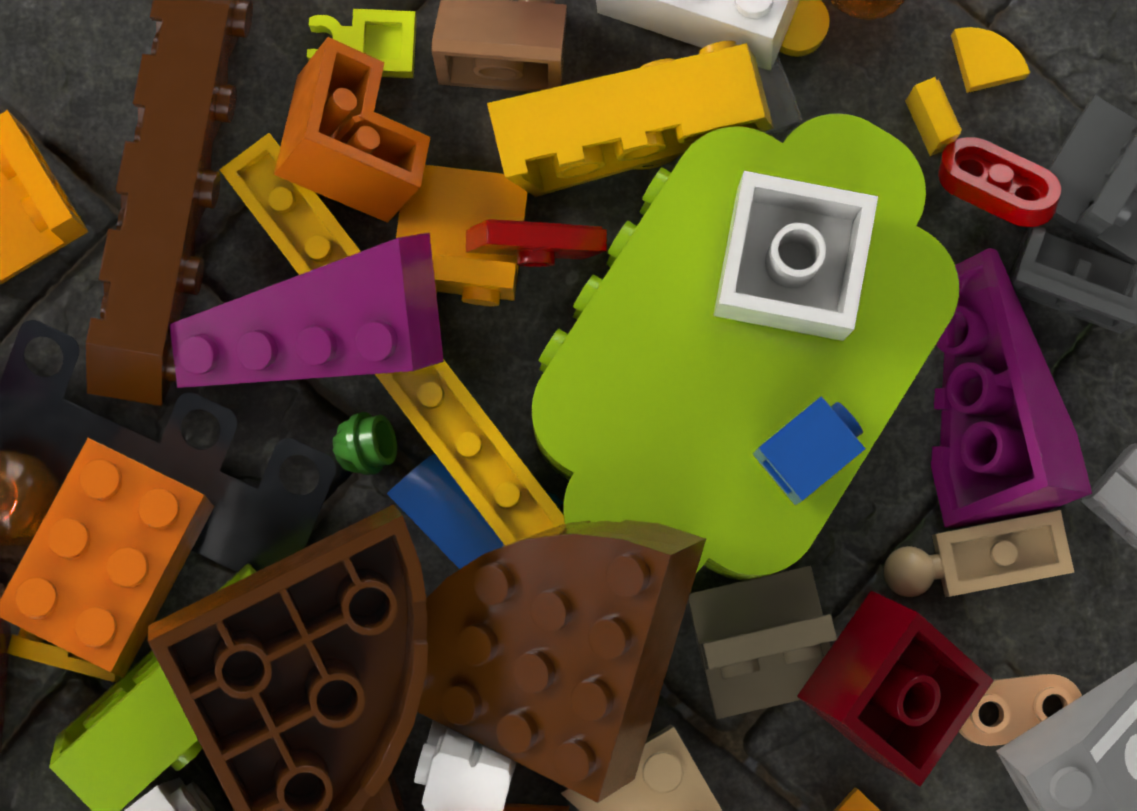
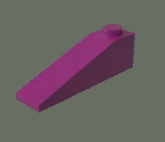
[931,248,1092,528]

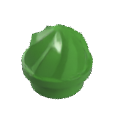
[332,412,397,475]

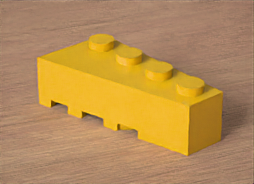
[487,40,774,197]

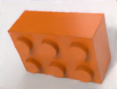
[0,438,214,678]

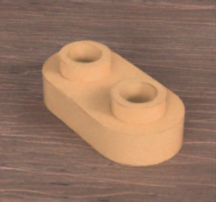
[959,674,1082,746]

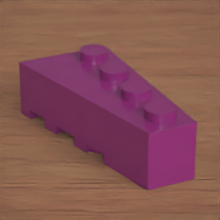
[170,233,444,388]

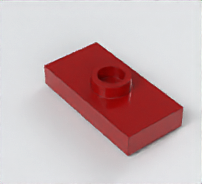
[466,219,607,267]

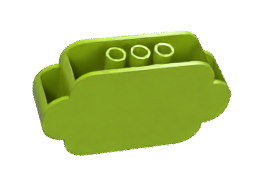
[532,114,959,580]

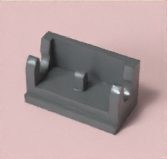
[1009,226,1137,334]

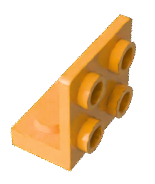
[0,110,89,285]

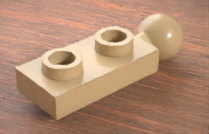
[884,510,1074,597]

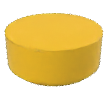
[779,0,830,57]

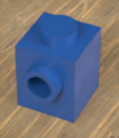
[753,396,866,505]

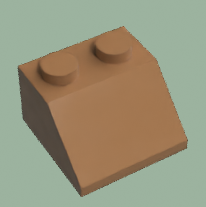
[431,0,567,92]

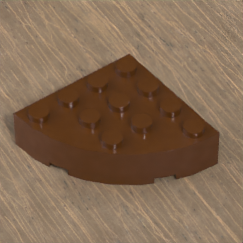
[148,504,428,811]
[417,520,706,803]

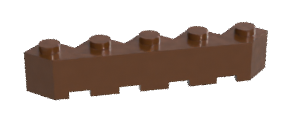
[86,0,253,406]

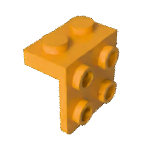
[396,165,528,306]

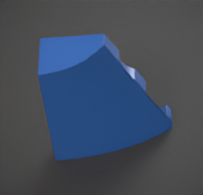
[387,453,564,569]

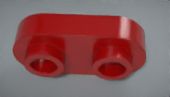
[938,137,1061,227]

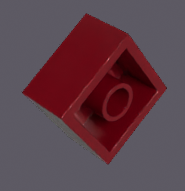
[797,591,994,787]

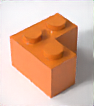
[274,37,430,223]

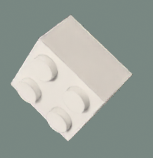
[713,171,878,341]

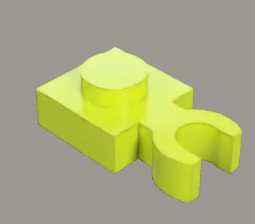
[307,9,417,78]

